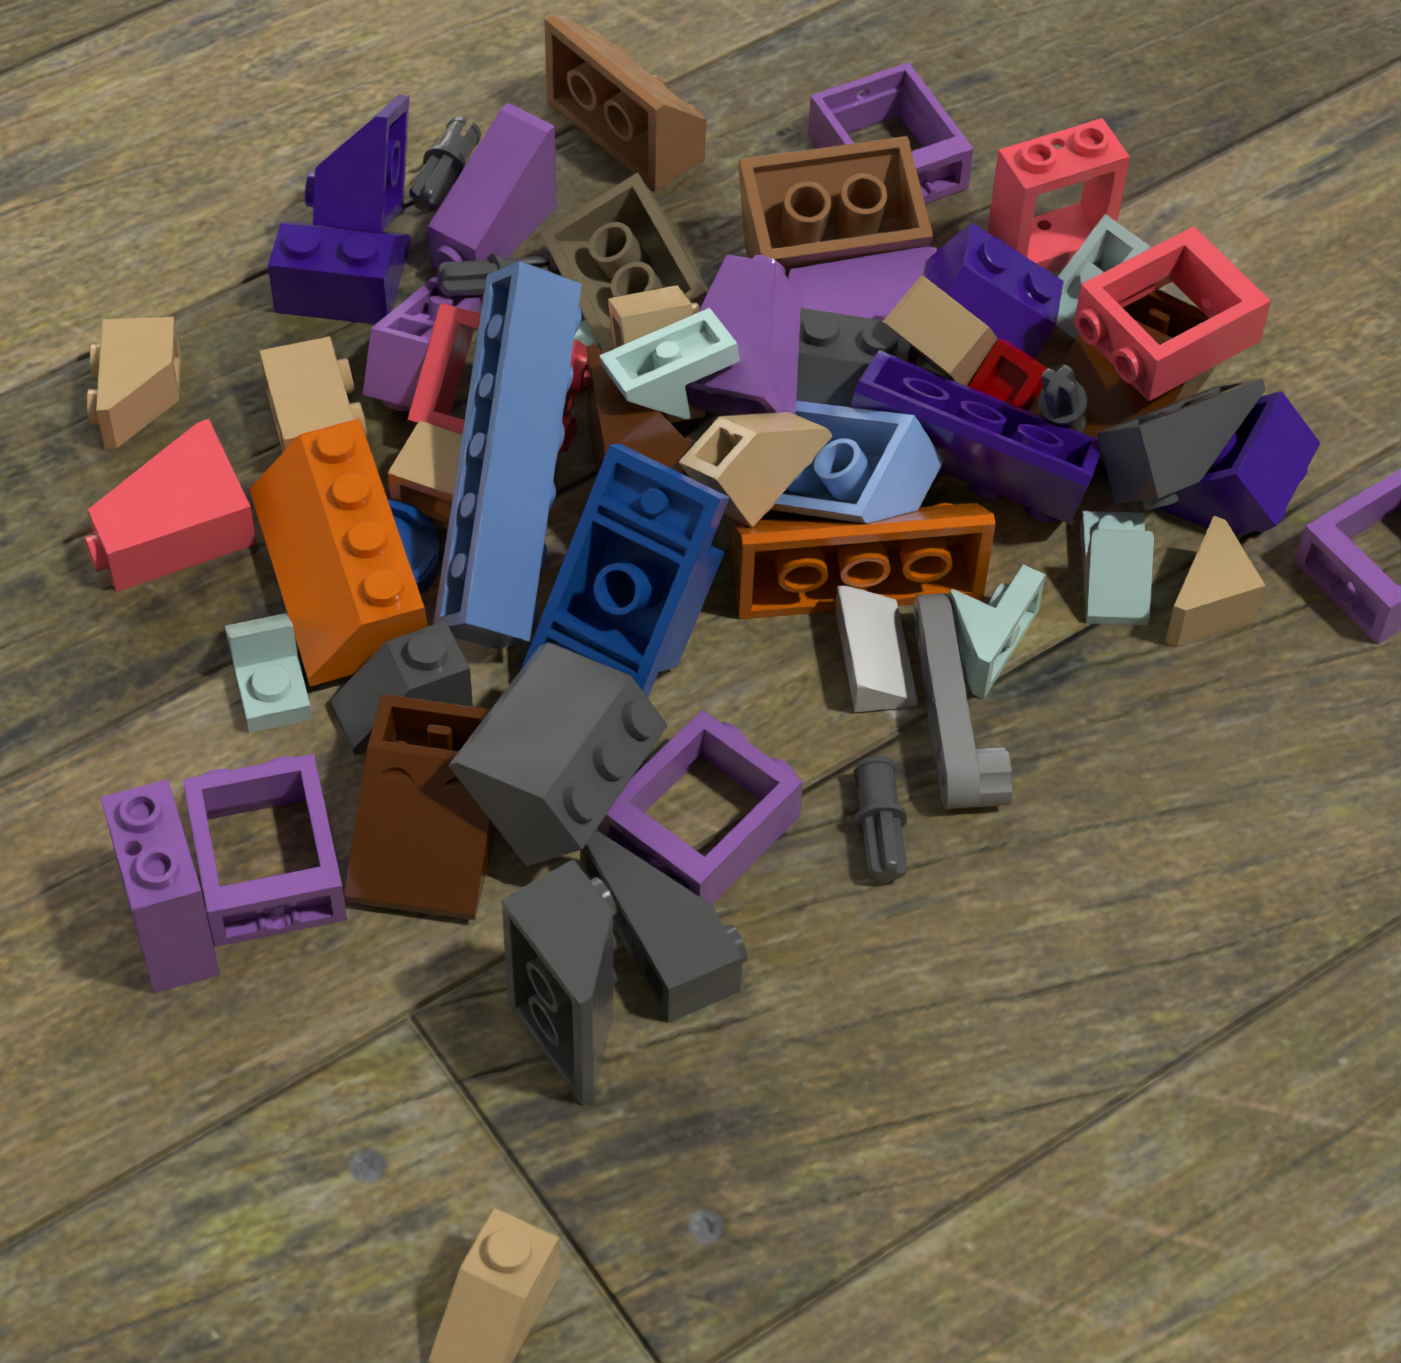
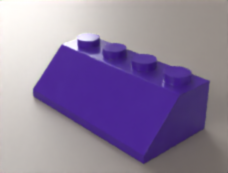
[851,350,1101,524]

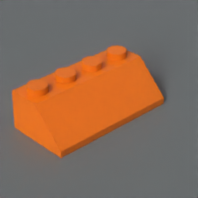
[249,418,428,687]
[730,503,996,620]

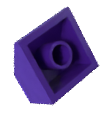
[305,94,410,233]
[268,221,410,325]
[925,222,1064,359]
[1159,391,1320,535]

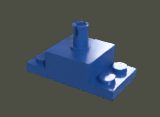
[520,444,730,698]

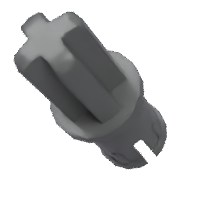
[409,116,481,211]
[437,253,554,296]
[1039,365,1087,433]
[853,756,907,883]

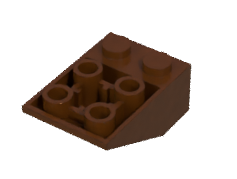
[1034,289,1216,469]
[586,343,696,478]
[344,694,496,920]

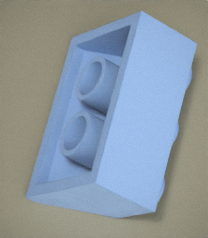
[771,401,944,524]

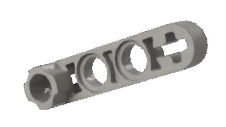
[913,593,1013,809]

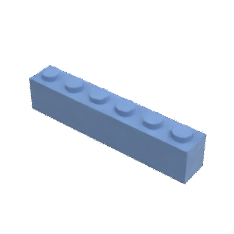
[433,261,582,649]

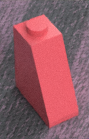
[84,419,257,592]

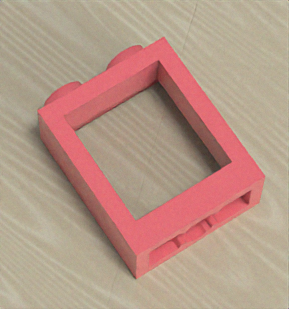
[987,118,1130,273]
[1074,226,1271,401]
[407,303,587,463]

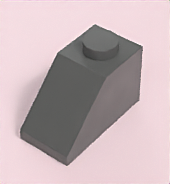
[330,620,473,755]

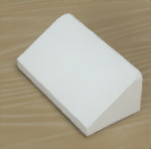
[835,586,918,712]

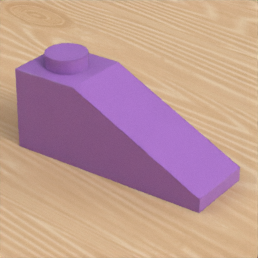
[363,276,484,411]

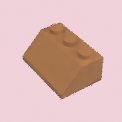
[544,14,707,191]
[738,136,933,278]

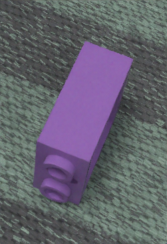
[808,62,974,204]
[1295,469,1401,645]
[599,710,803,905]
[183,754,347,947]
[100,779,220,993]

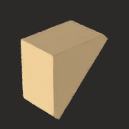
[883,275,998,386]
[1165,516,1266,647]

